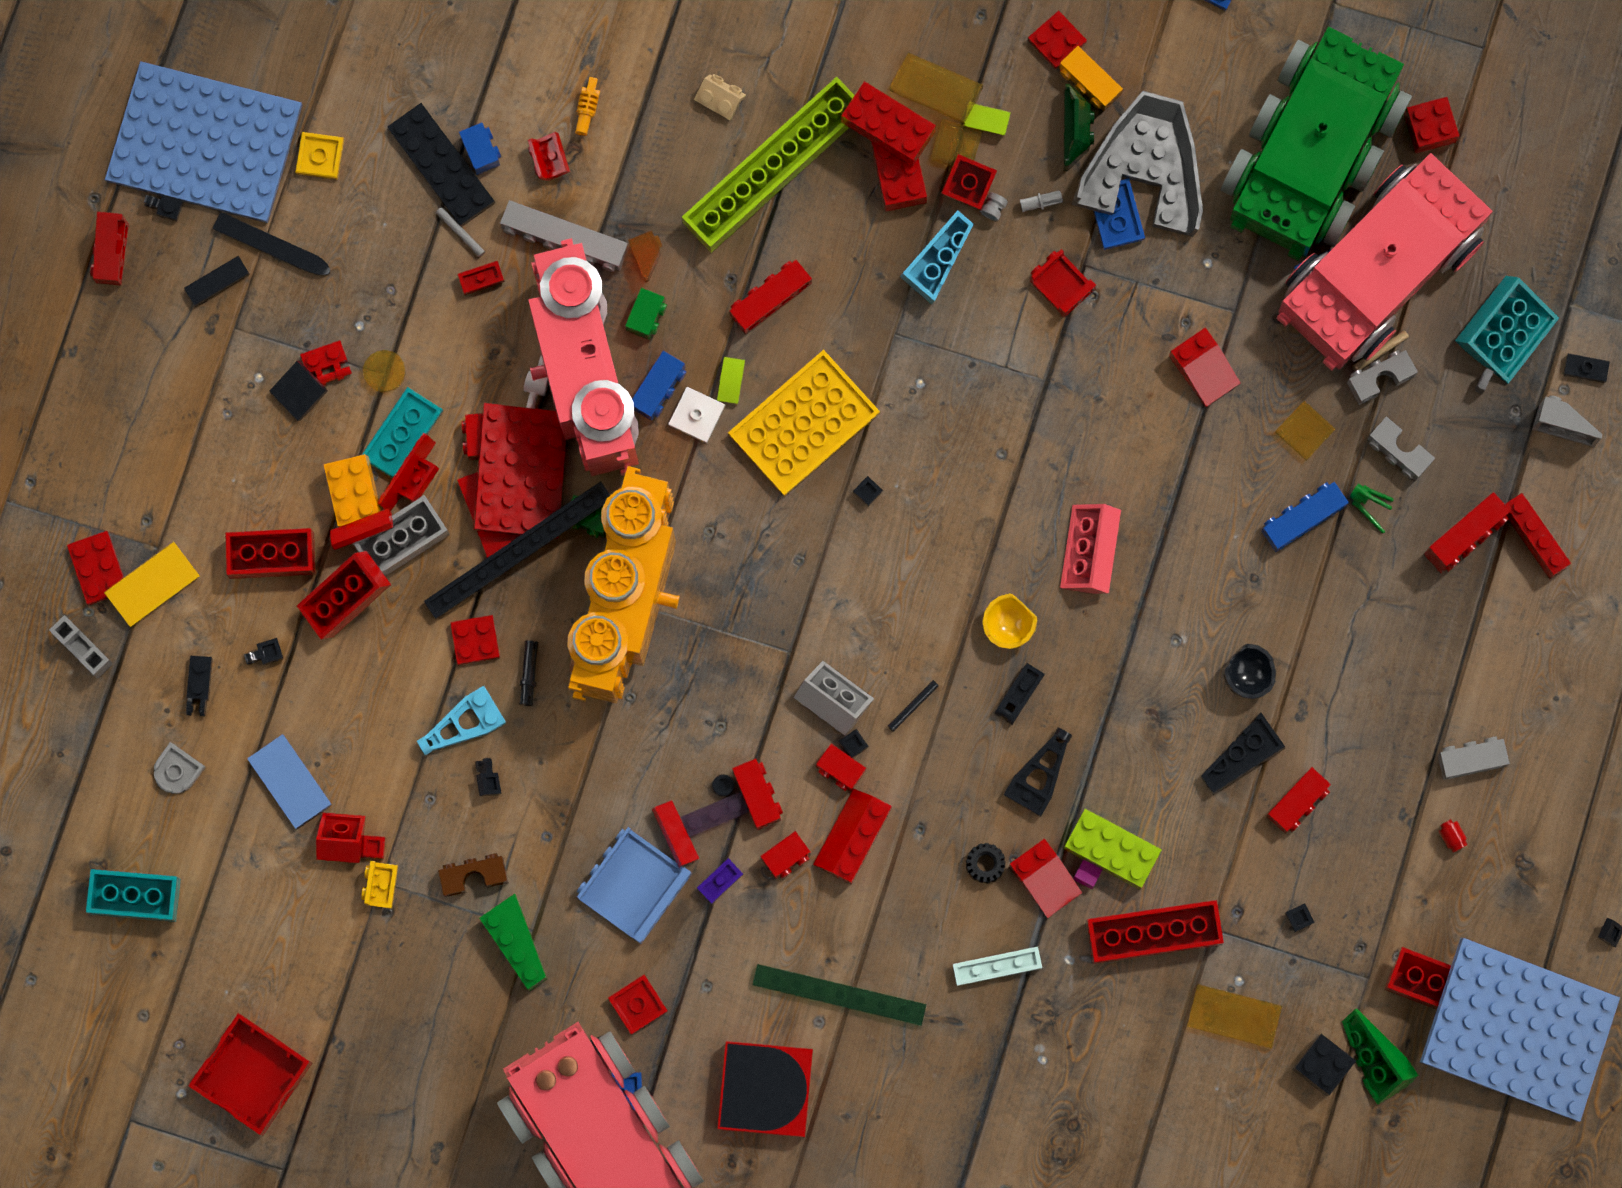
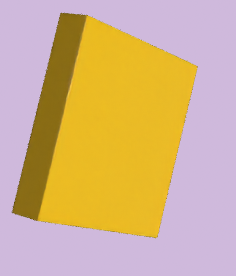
[295,132,344,180]

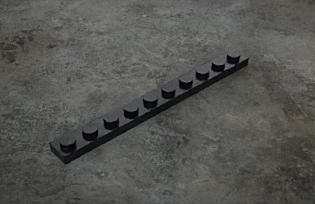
[424,481,610,619]

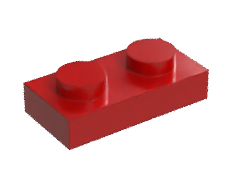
[458,261,505,295]

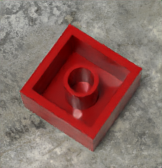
[1404,97,1459,153]
[941,154,997,210]

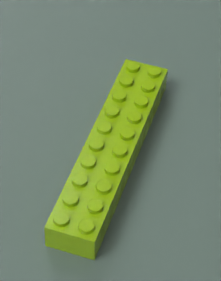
[682,77,855,253]

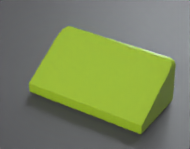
[964,103,1011,135]

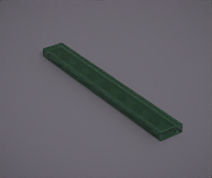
[752,964,927,1026]

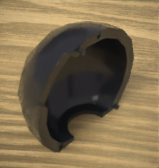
[1223,644,1276,699]

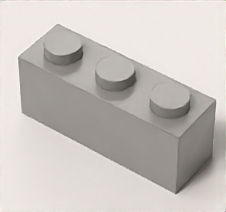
[1438,737,1510,780]

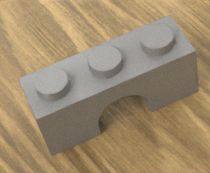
[1347,350,1418,405]
[1367,416,1435,481]
[49,615,113,679]

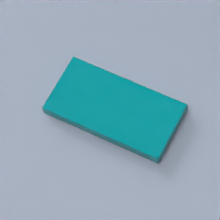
[362,387,443,478]

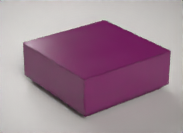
[1073,859,1103,889]

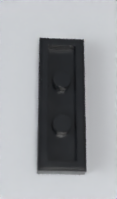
[184,256,250,307]

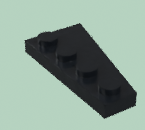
[1201,712,1285,795]

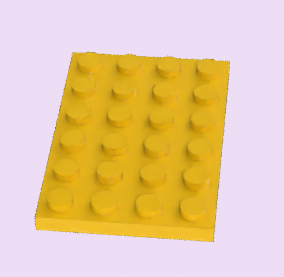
[728,350,880,497]

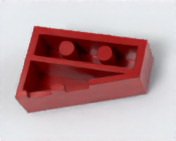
[90,212,129,286]

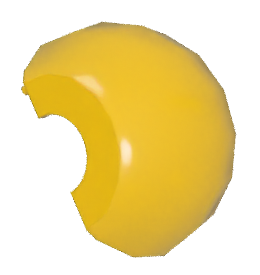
[983,593,1038,649]

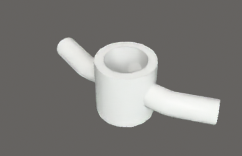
[524,355,549,409]

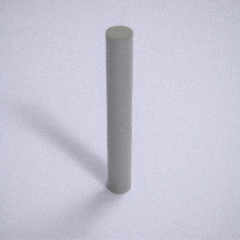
[436,207,485,258]

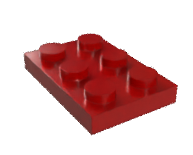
[67,531,124,606]

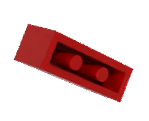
[732,758,783,830]
[1266,767,1331,834]

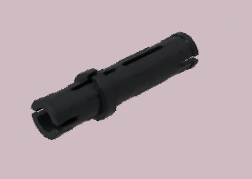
[519,640,539,706]

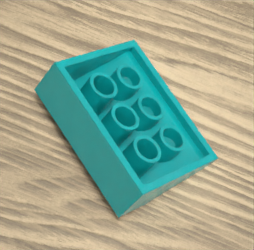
[1455,276,1559,384]

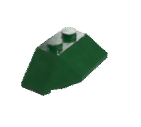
[1063,84,1094,171]

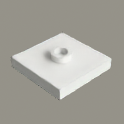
[668,387,725,443]

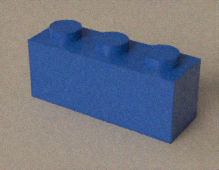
[632,351,687,421]

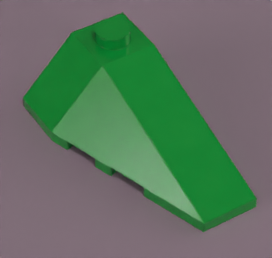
[1342,1009,1419,1105]

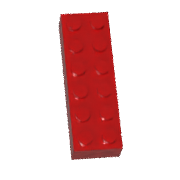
[1086,900,1224,964]

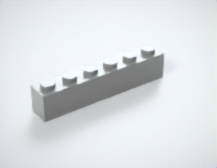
[500,200,629,272]

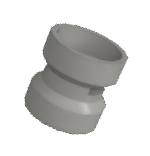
[980,192,1008,221]

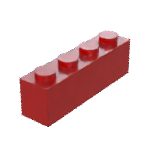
[729,259,812,335]
[1505,493,1571,579]

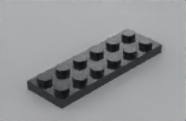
[387,103,495,227]

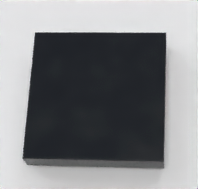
[269,361,328,421]

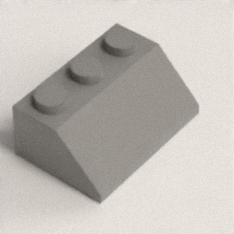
[793,661,874,735]

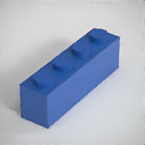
[1261,482,1349,552]

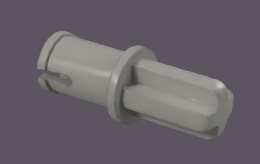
[1020,191,1063,212]

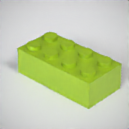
[1064,809,1162,890]

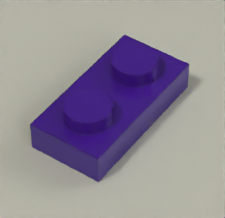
[697,858,743,904]

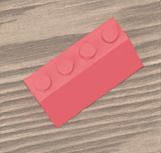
[1060,504,1121,594]

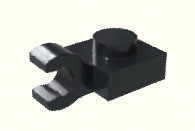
[143,194,184,222]
[244,638,284,666]
[475,758,502,796]

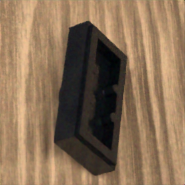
[1563,353,1610,383]

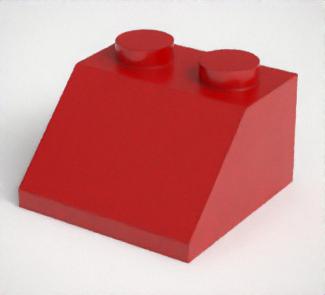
[316,812,366,863]

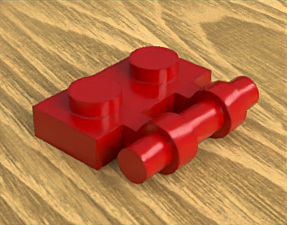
[300,340,352,386]

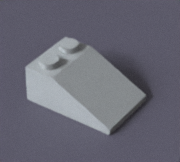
[1532,396,1603,447]

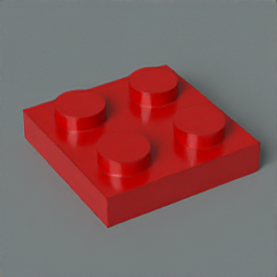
[1028,10,1087,69]
[450,615,500,665]
[608,974,668,1035]

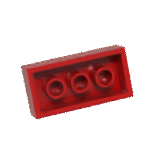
[841,81,936,167]
[870,141,927,212]
[1424,492,1511,573]
[225,528,316,579]
[297,551,391,640]

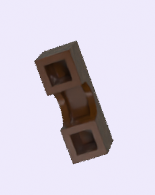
[438,853,509,898]

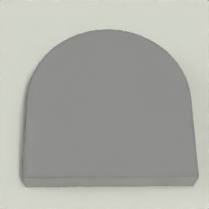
[154,742,206,794]

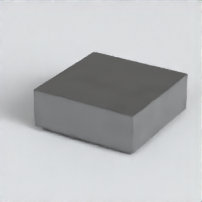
[1475,368,1494,395]

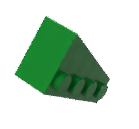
[479,894,547,991]

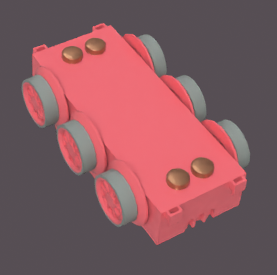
[497,1022,704,1188]

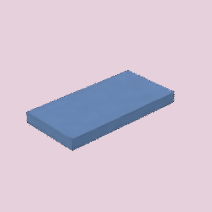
[247,734,332,829]

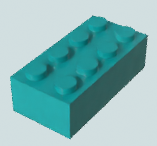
[86,869,181,922]

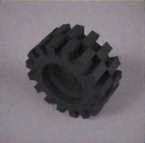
[966,843,1005,883]

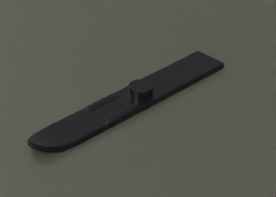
[212,212,331,276]

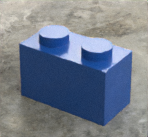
[459,122,501,175]

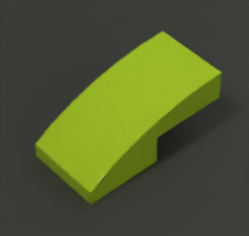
[717,357,745,404]

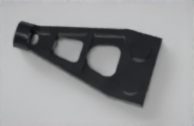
[1003,727,1072,817]

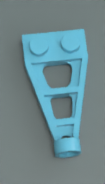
[417,686,506,755]

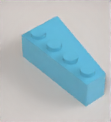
[900,210,973,304]

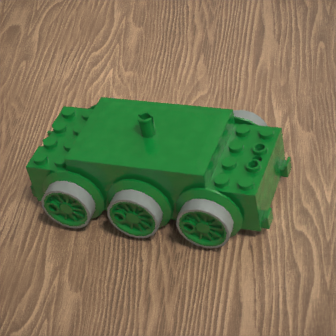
[1220,26,1412,261]

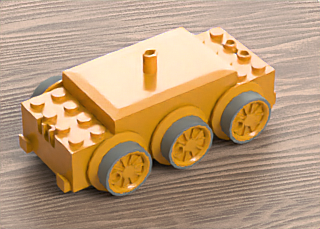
[567,466,680,704]

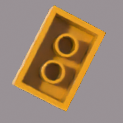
[323,454,381,527]

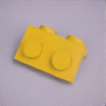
[361,861,398,909]

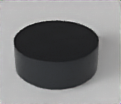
[712,774,734,797]

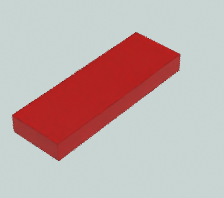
[330,508,393,550]
[652,800,699,867]

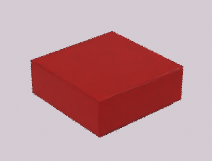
[362,835,386,859]

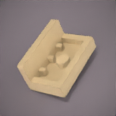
[694,74,746,120]

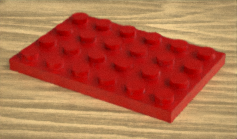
[473,403,566,539]

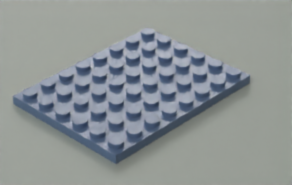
[105,61,302,223]
[1420,938,1620,1122]

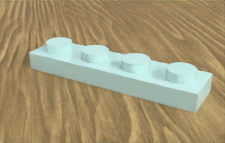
[953,947,1042,986]

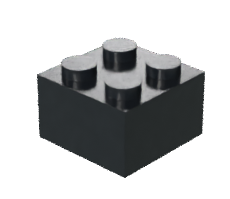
[1292,1033,1356,1096]

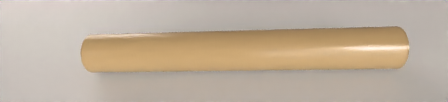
[1352,330,1409,371]

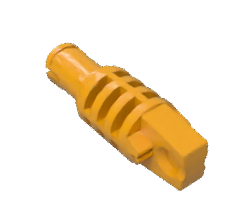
[575,77,600,136]

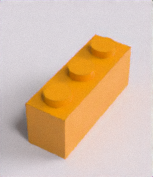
[1059,46,1123,111]

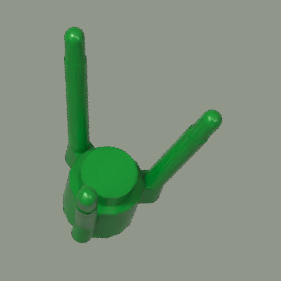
[1349,483,1394,533]

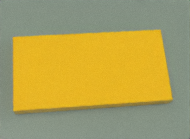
[104,541,200,627]

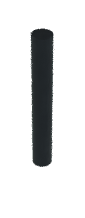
[888,680,939,732]

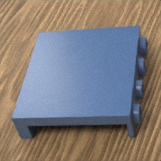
[577,827,692,944]

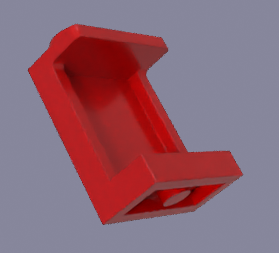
[1030,249,1096,318]

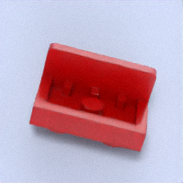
[528,132,570,181]

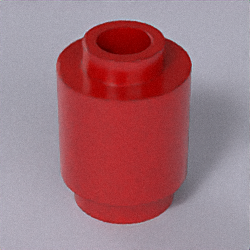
[1438,819,1468,853]

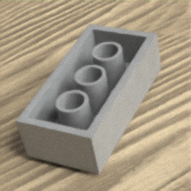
[353,495,450,576]

